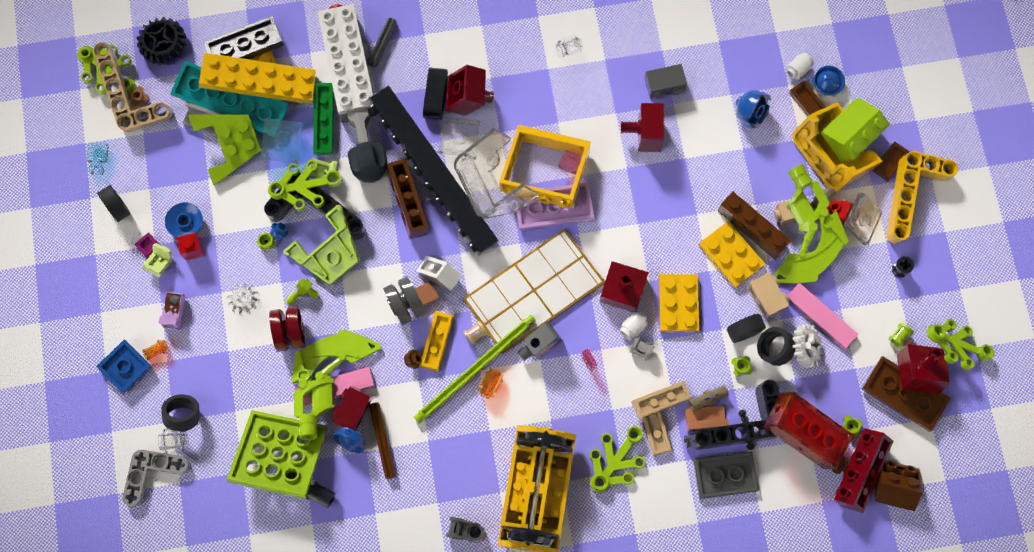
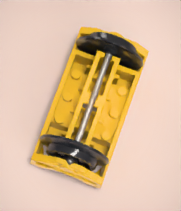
[497,425,576,552]

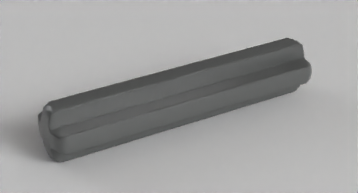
[367,17,397,68]

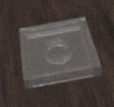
[438,116,480,157]
[844,193,883,245]

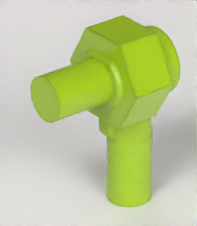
[285,278,319,306]

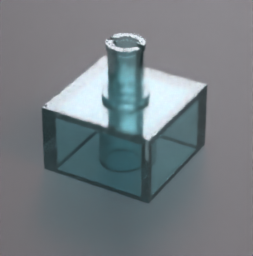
[260,118,303,163]

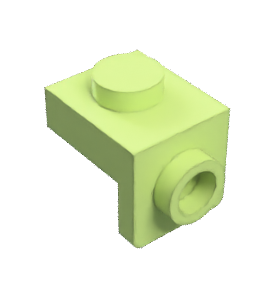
[308,158,338,181]
[142,243,172,278]

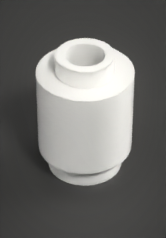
[786,53,814,80]
[619,312,648,341]

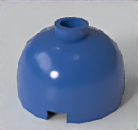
[735,90,771,129]

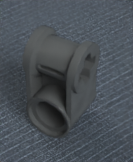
[445,516,485,543]

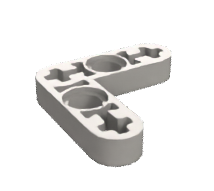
[122,449,190,508]

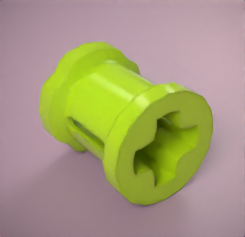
[888,323,914,348]

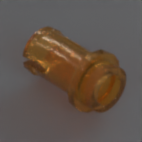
[142,339,169,361]

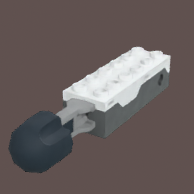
[317,4,387,183]

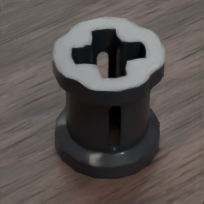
[892,256,914,278]

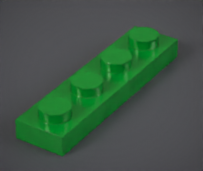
[313,83,334,155]

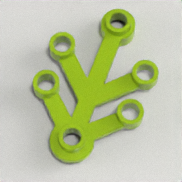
[77,44,137,95]
[268,160,342,211]
[926,319,995,371]
[589,426,645,493]

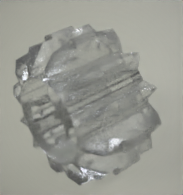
[227,283,260,316]

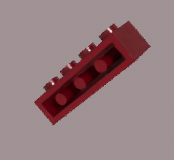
[834,428,894,513]

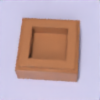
[414,281,440,306]

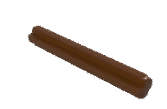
[369,402,396,479]

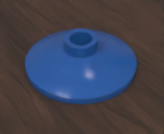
[165,202,203,238]

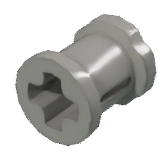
[630,337,654,361]

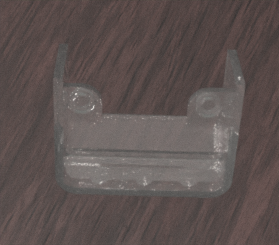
[454,128,539,219]

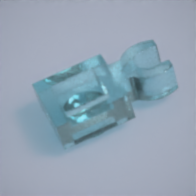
[87,143,109,175]

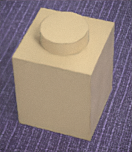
[773,200,797,226]

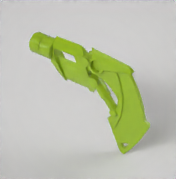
[773,164,849,283]
[292,330,381,440]

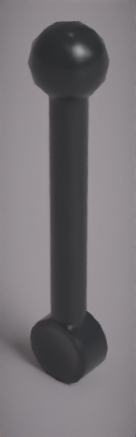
[738,409,754,450]

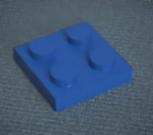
[96,339,153,394]

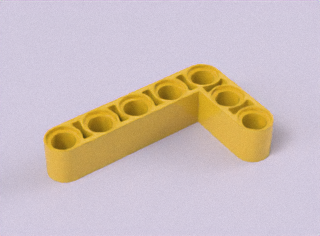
[886,151,958,244]

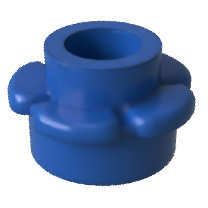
[270,223,288,240]

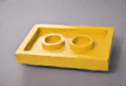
[698,221,765,288]
[659,274,699,332]

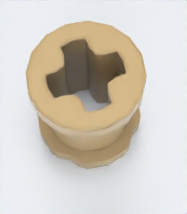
[463,321,488,346]

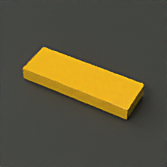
[420,311,454,372]

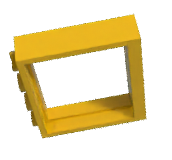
[499,125,591,208]

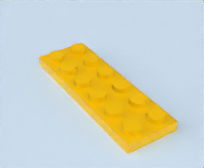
[199,53,316,104]

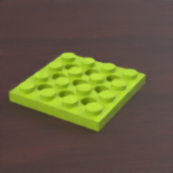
[226,410,328,499]

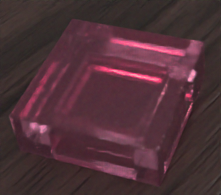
[558,150,582,175]
[581,348,598,371]

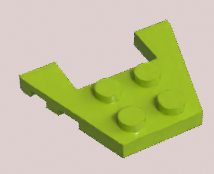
[188,114,261,185]
[283,205,360,285]

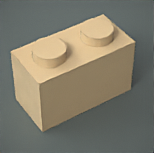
[747,272,789,320]

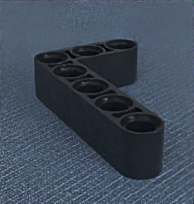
[264,173,365,240]
[689,379,786,450]

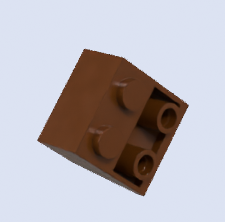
[874,460,922,512]

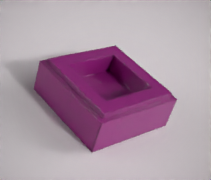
[134,232,160,259]

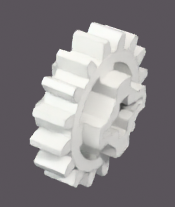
[793,324,822,367]

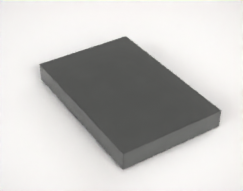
[693,452,759,499]

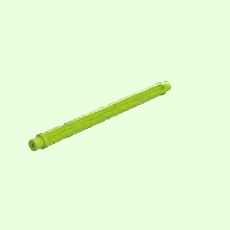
[413,314,536,423]

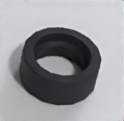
[97,185,131,222]
[726,314,766,343]
[757,327,796,366]
[161,394,200,432]

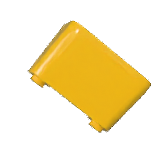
[792,102,882,192]

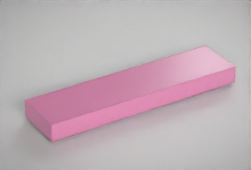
[787,283,858,349]
[294,367,375,407]

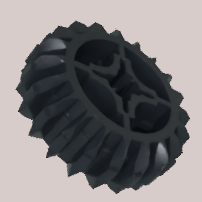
[137,16,187,66]

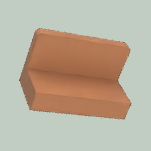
[685,406,729,432]

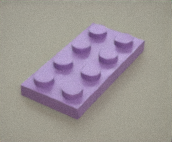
[514,182,594,231]

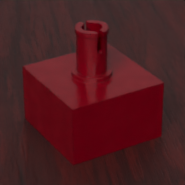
[446,64,494,116]
[620,103,664,152]
[599,261,649,312]
[897,344,950,394]

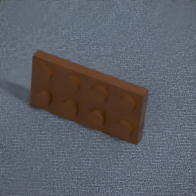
[861,356,951,432]

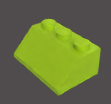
[820,97,890,162]

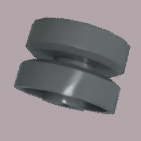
[383,276,426,326]

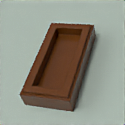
[789,80,826,116]
[872,141,910,182]

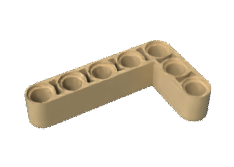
[93,42,173,132]

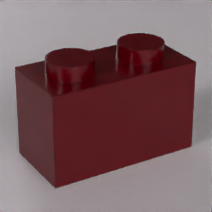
[332,386,374,431]

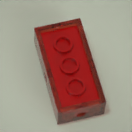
[764,392,853,469]

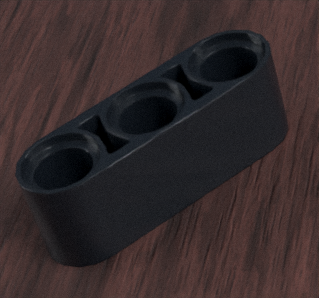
[423,67,448,120]

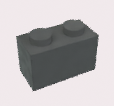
[644,64,687,99]

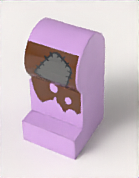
[158,292,185,330]

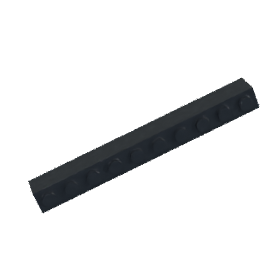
[369,85,499,256]

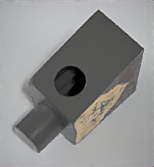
[518,321,563,361]

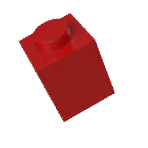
[177,232,204,261]

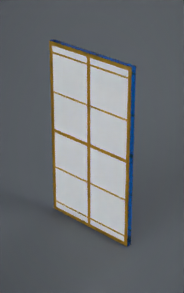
[463,228,605,354]

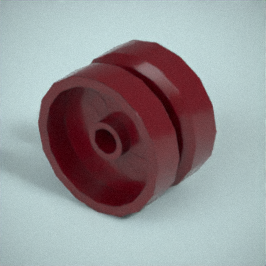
[269,306,306,352]

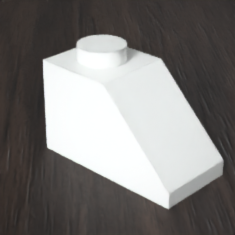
[416,256,462,291]

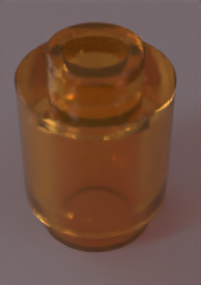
[477,368,504,399]

